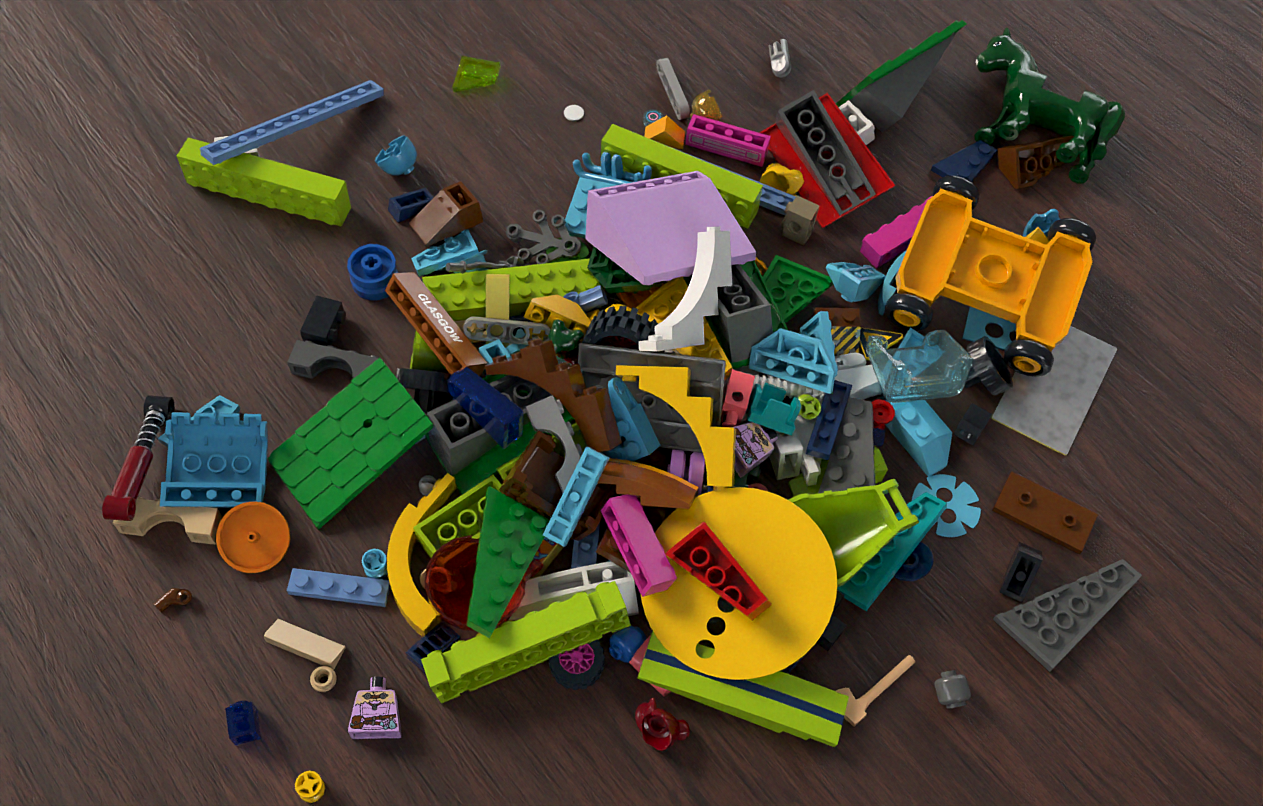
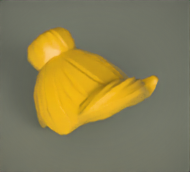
[760,163,804,196]

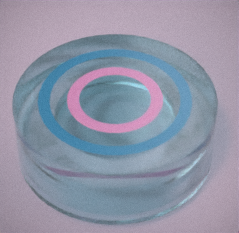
[643,109,663,126]

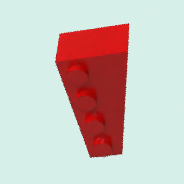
[665,522,772,621]

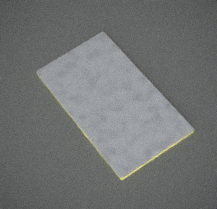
[992,326,1117,455]

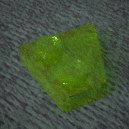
[453,56,501,92]

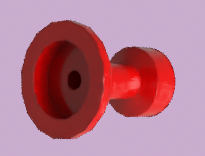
[872,399,895,435]

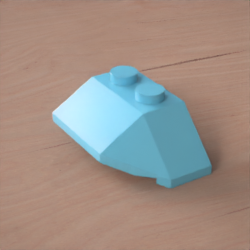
[826,262,886,303]
[749,328,836,394]
[885,397,953,477]

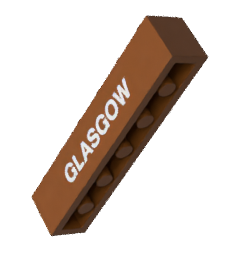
[385,272,488,383]

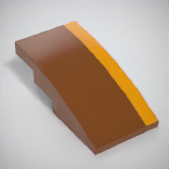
[598,458,699,509]

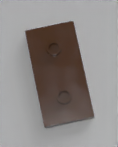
[992,471,1098,554]

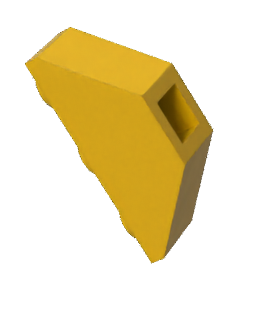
[524,295,591,343]

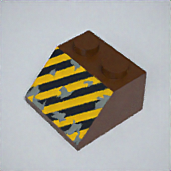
[812,308,861,356]

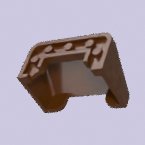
[499,431,616,541]

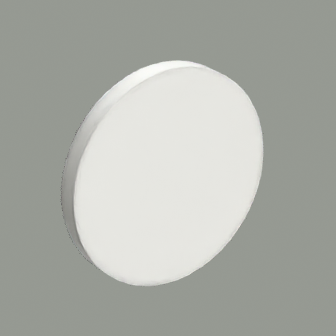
[564,105,584,121]

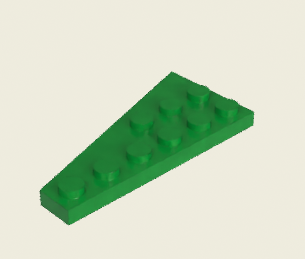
[763,255,834,323]
[466,486,550,638]

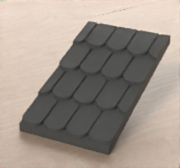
[575,343,726,453]

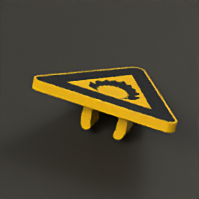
[860,328,903,360]

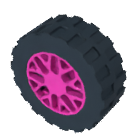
[549,639,605,690]

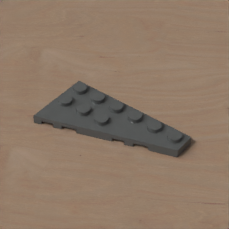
[818,397,876,494]
[993,559,1142,672]

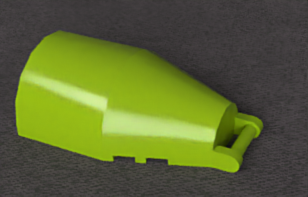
[788,479,919,588]

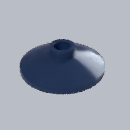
[893,542,934,581]

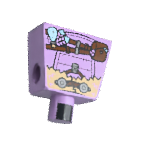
[731,422,778,478]
[348,677,402,739]

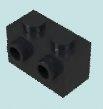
[300,295,346,346]

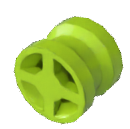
[798,394,821,419]

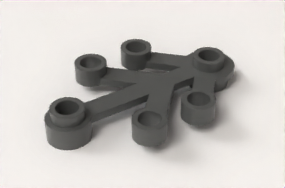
[506,210,581,264]

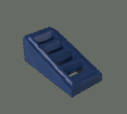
[388,188,433,223]
[406,621,461,674]

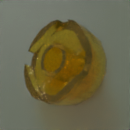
[689,89,725,123]

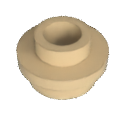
[310,666,337,692]

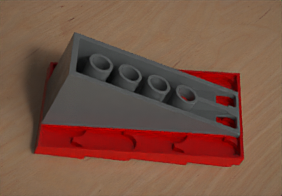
[759,90,895,229]

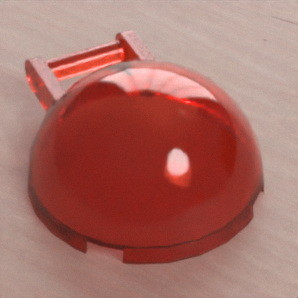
[425,535,544,632]

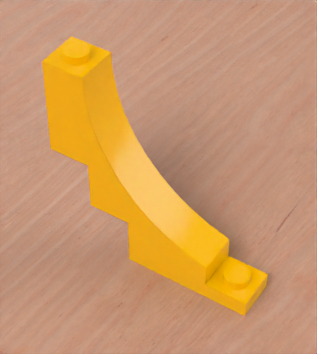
[616,365,736,491]

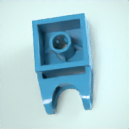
[602,377,661,461]

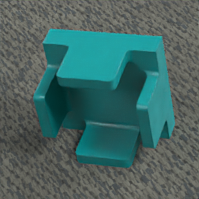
[746,383,801,436]

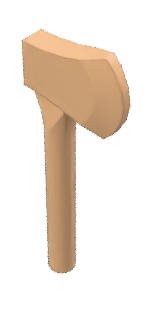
[836,655,915,727]

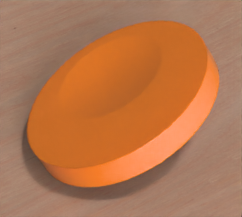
[216,502,291,573]

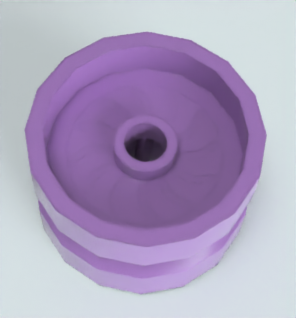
[667,449,705,497]

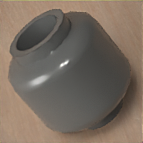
[934,670,971,709]

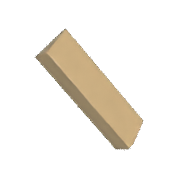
[263,619,346,670]

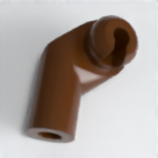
[153,588,192,613]

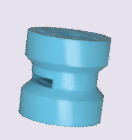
[362,549,388,579]

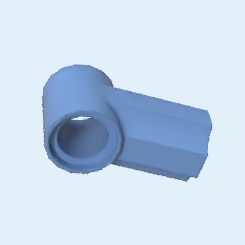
[563,285,608,314]

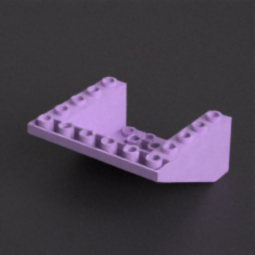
[585,171,756,285]

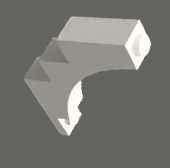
[639,226,732,351]
[794,364,886,486]

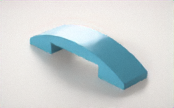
[878,250,907,315]

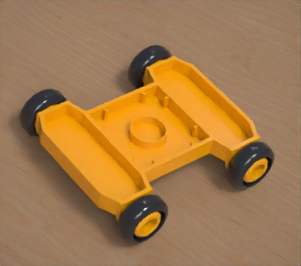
[885,176,1096,377]

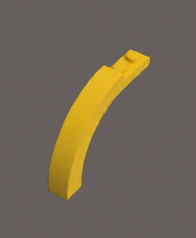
[387,473,456,637]

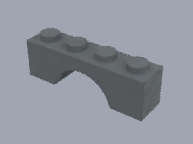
[287,340,384,379]

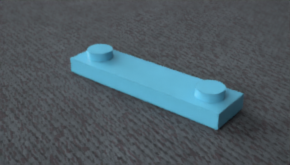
[543,447,609,547]

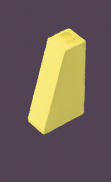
[486,274,509,348]

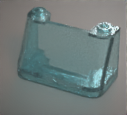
[866,330,973,403]

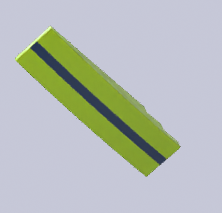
[637,631,849,747]

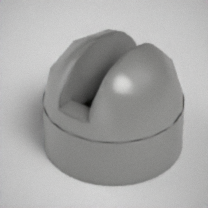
[419,475,437,496]

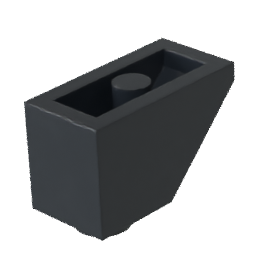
[999,542,1043,602]

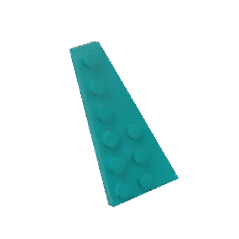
[837,492,947,611]

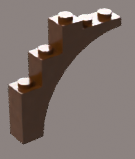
[485,338,622,452]

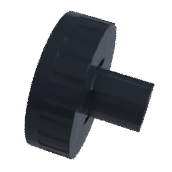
[957,336,1013,396]
[396,368,456,414]

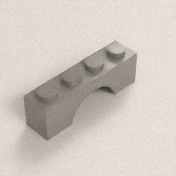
[525,395,583,493]

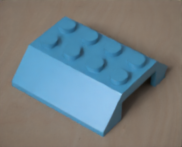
[160,412,268,507]

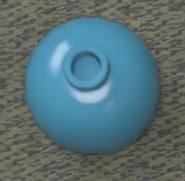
[375,135,417,175]

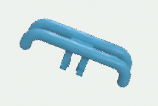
[573,152,652,185]

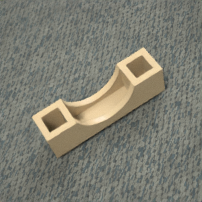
[113,496,223,545]

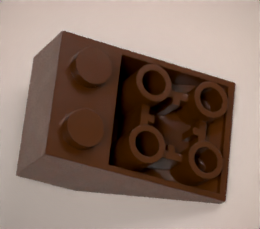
[409,181,484,247]

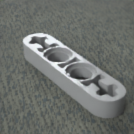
[657,58,690,120]
[463,317,551,345]

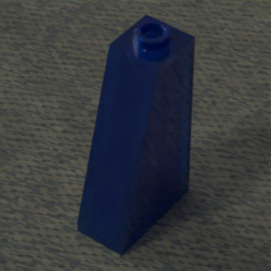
[448,367,523,449]

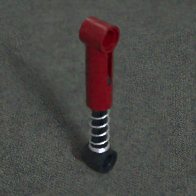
[102,395,175,521]

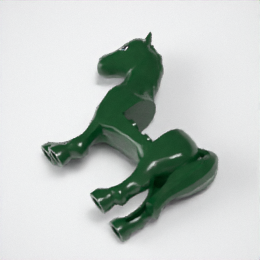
[974,28,1125,184]

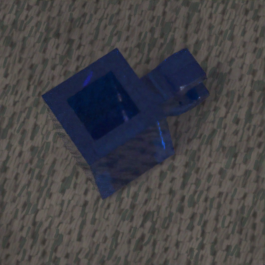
[225,701,261,745]

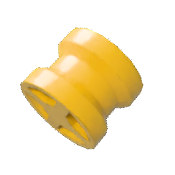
[295,771,325,803]

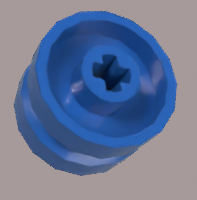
[347,244,398,300]

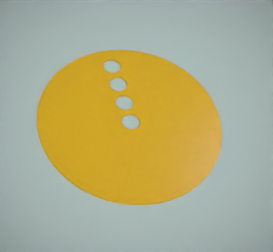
[641,487,837,680]

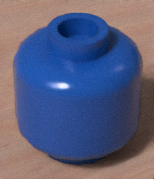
[609,626,646,663]

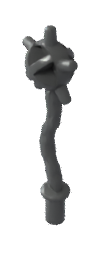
[446,256,529,274]

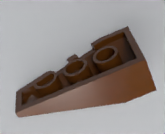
[998,136,1074,189]

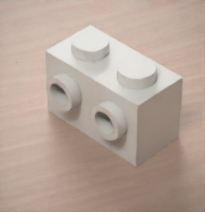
[838,100,875,145]

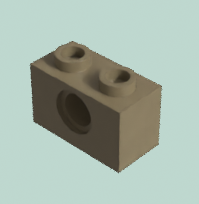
[781,196,820,246]

